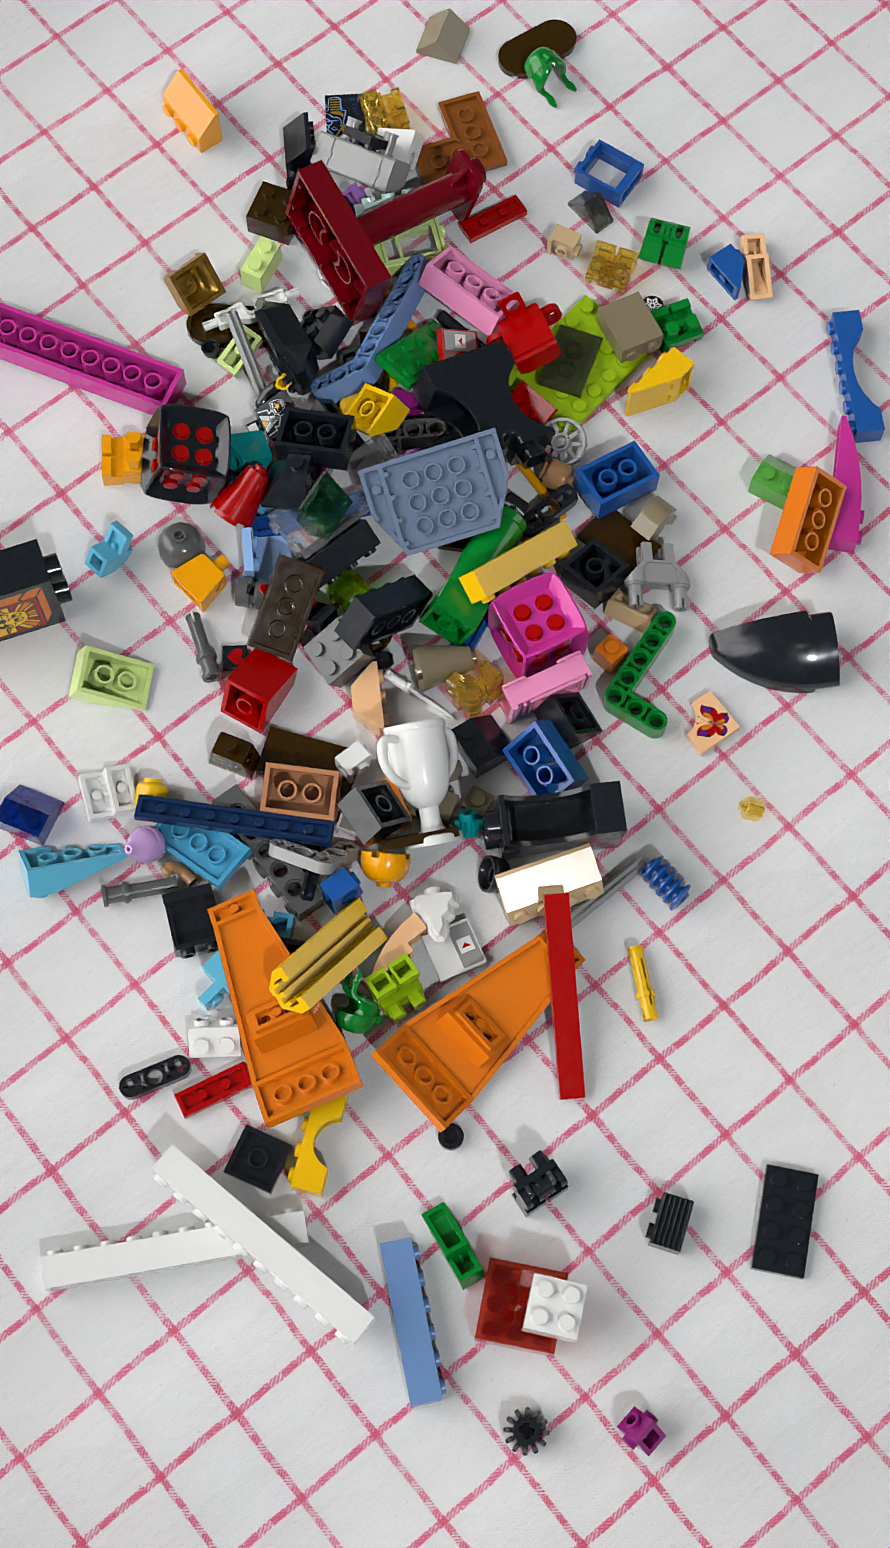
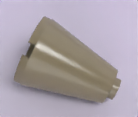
[410,644,477,693]

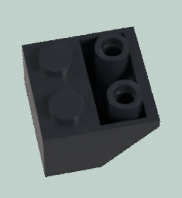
[283,112,315,178]
[301,305,353,360]

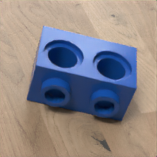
[319,866,363,916]

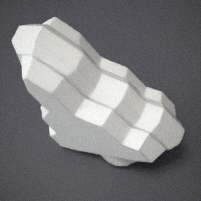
[410,887,460,945]

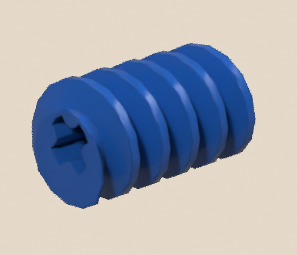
[638,855,691,911]

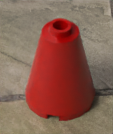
[210,463,269,528]

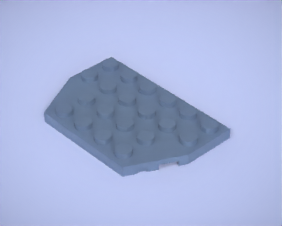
[358,428,509,556]

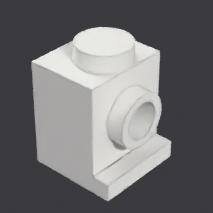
[335,741,374,784]

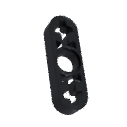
[523,485,578,537]
[119,1055,192,1100]

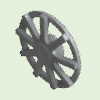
[543,417,587,466]

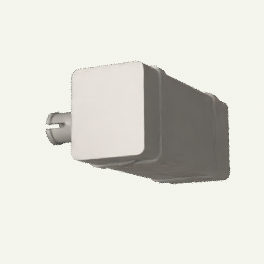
[310,116,411,196]

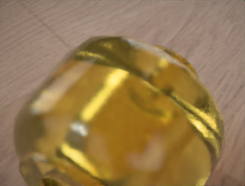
[738,796,765,822]

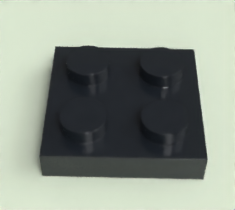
[223,1124,293,1194]

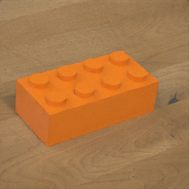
[770,466,847,573]

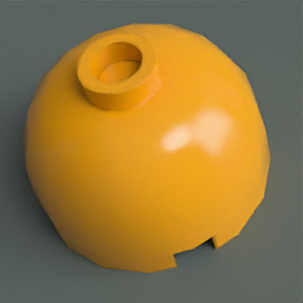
[361,850,411,888]

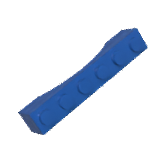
[826,310,885,443]

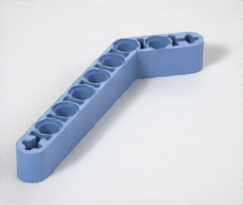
[311,254,428,403]

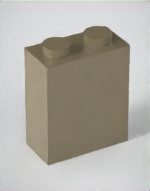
[596,291,663,363]

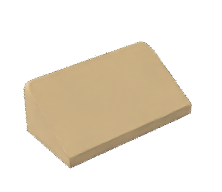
[604,590,658,633]

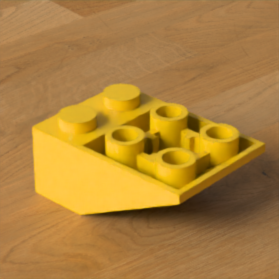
[625,347,695,417]

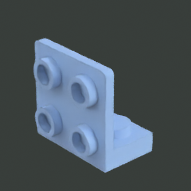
[241,527,292,582]

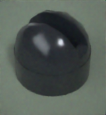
[201,338,221,359]

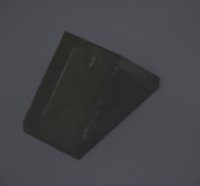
[568,191,614,234]

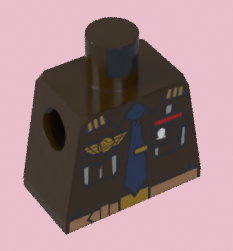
[209,732,260,780]

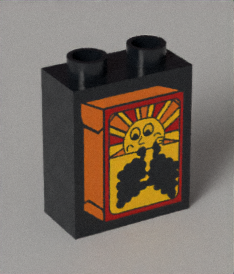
[0,539,73,642]

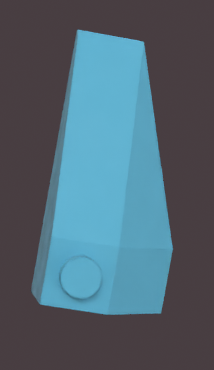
[18,843,127,898]

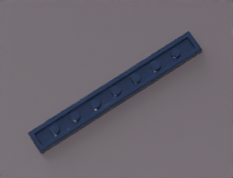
[134,794,335,847]

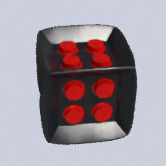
[141,404,231,505]

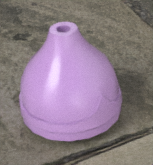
[124,825,165,863]

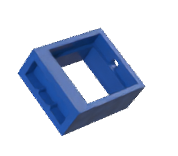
[574,139,644,208]

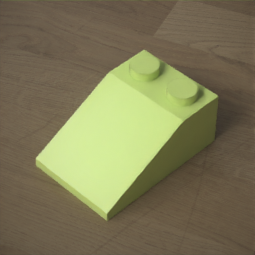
[68,645,154,711]

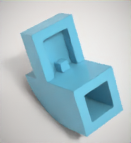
[85,521,133,578]
[198,950,230,1011]

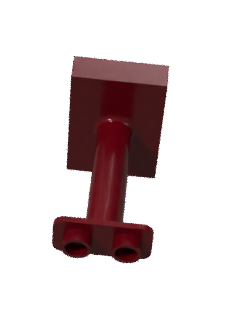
[285,148,486,326]

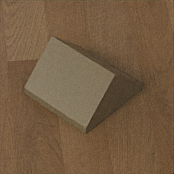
[416,8,470,64]

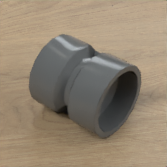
[235,576,269,609]

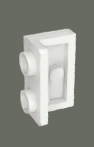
[188,1016,241,1058]

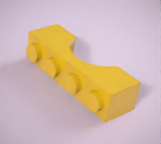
[287,1094,349,1198]

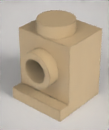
[547,224,583,260]

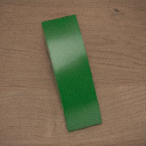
[421,1202,486,1290]

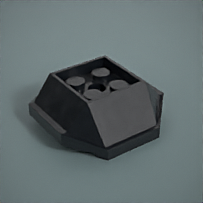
[254,298,319,396]

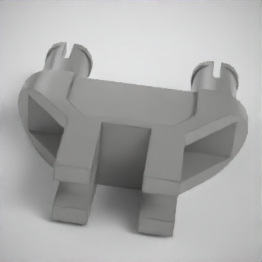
[624,542,691,612]

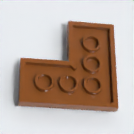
[416,91,508,185]

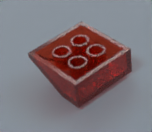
[474,1257,568,1357]

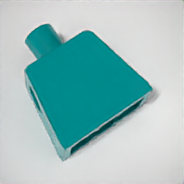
[229,430,272,476]

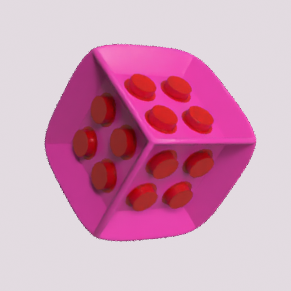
[488,572,589,679]

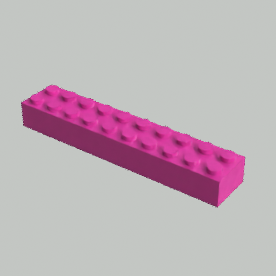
[0,303,187,415]

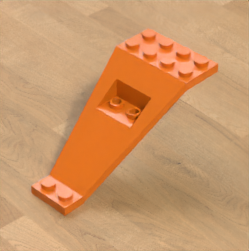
[207,889,364,1129]
[371,929,586,1133]

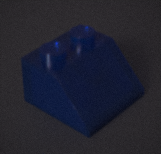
[0,784,65,846]

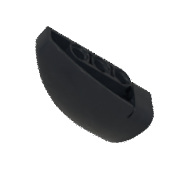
[708,611,840,693]

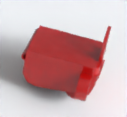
[486,292,562,375]

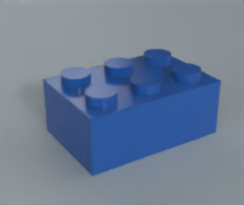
[573,440,660,519]
[502,719,590,795]

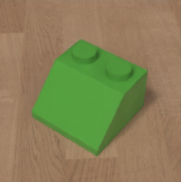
[748,454,796,510]

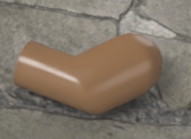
[160,860,197,887]

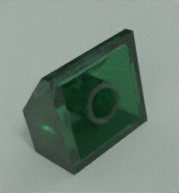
[297,471,353,539]

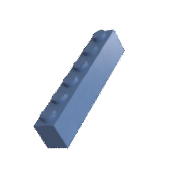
[380,1237,447,1408]

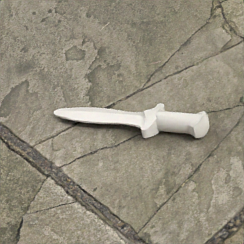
[384,670,454,719]

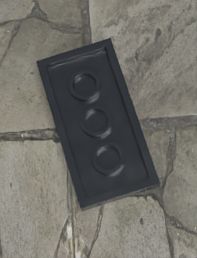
[750,1164,819,1280]

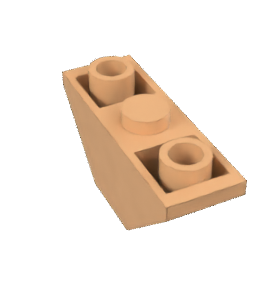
[350,661,389,737]

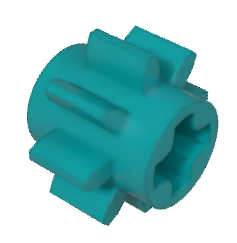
[453,809,483,839]

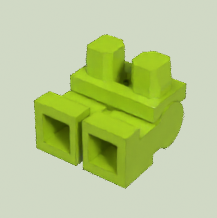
[364,953,427,1024]

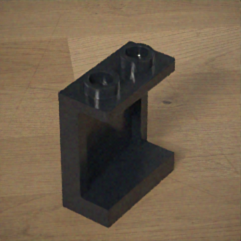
[162,883,219,959]

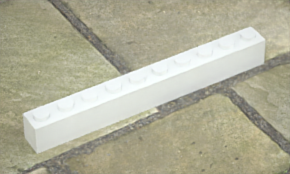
[151,1144,375,1345]
[40,1208,310,1292]

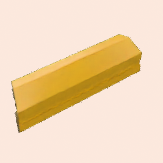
[269,898,388,1014]

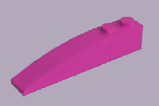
[828,415,865,553]

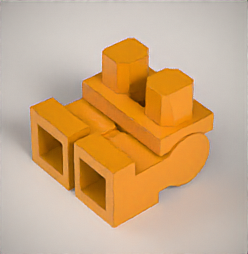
[102,432,146,486]

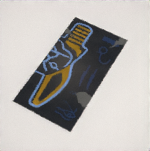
[325,93,366,145]

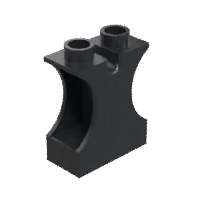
[412,340,555,469]
[482,780,627,861]

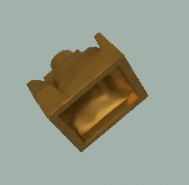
[163,253,226,316]

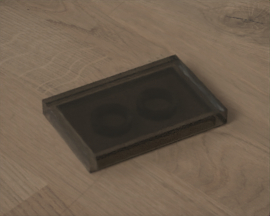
[537,324,603,398]

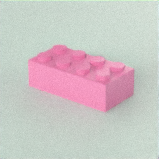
[418,245,518,336]

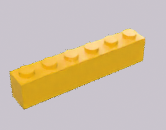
[459,520,578,604]

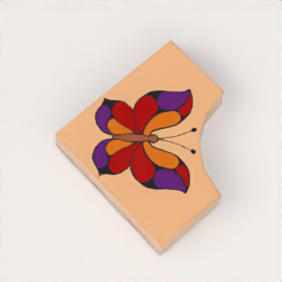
[686,690,740,756]

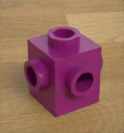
[617,1406,666,1456]

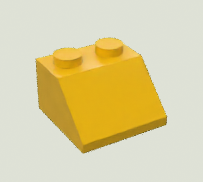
[345,383,410,437]

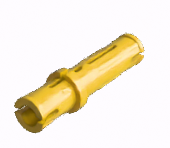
[627,945,659,1022]

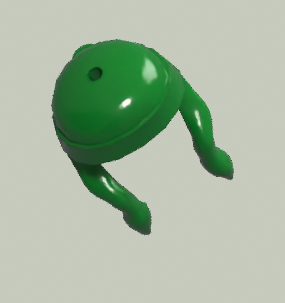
[524,46,577,108]
[335,970,383,1034]

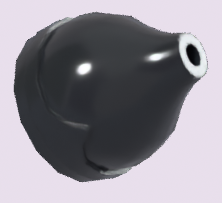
[478,855,512,894]

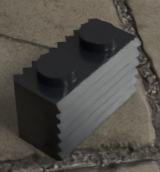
[645,1192,694,1255]

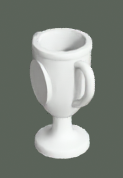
[377,718,464,849]

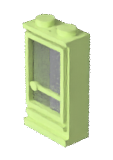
[374,217,450,277]

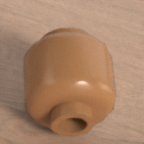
[539,458,574,491]

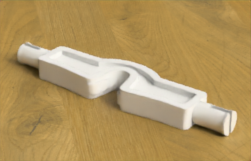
[202,287,300,332]

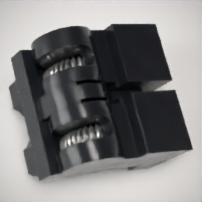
[509,1150,569,1217]

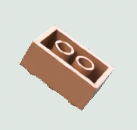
[260,762,343,822]

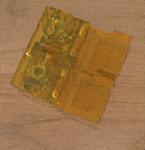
[359,87,410,134]
[585,240,639,294]
[446,660,504,717]

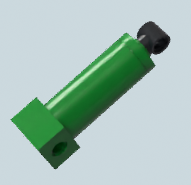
[419,491,530,646]

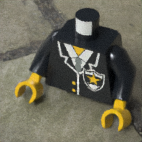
[246,373,295,443]

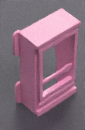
[499,651,592,724]

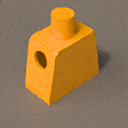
[171,554,230,612]

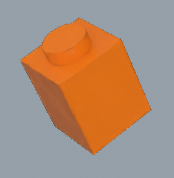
[592,633,628,675]

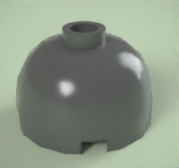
[158,522,206,568]

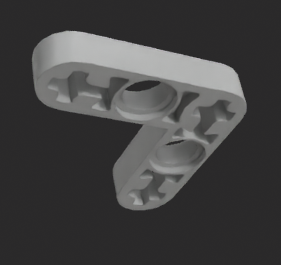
[268,839,359,875]

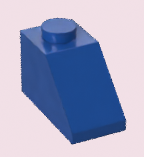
[707,244,745,301]

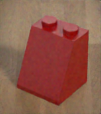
[220,648,298,734]

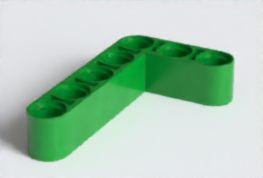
[603,611,676,739]

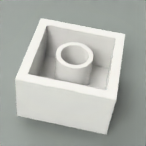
[522,1273,588,1343]

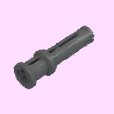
[185,612,223,683]
[101,876,178,907]

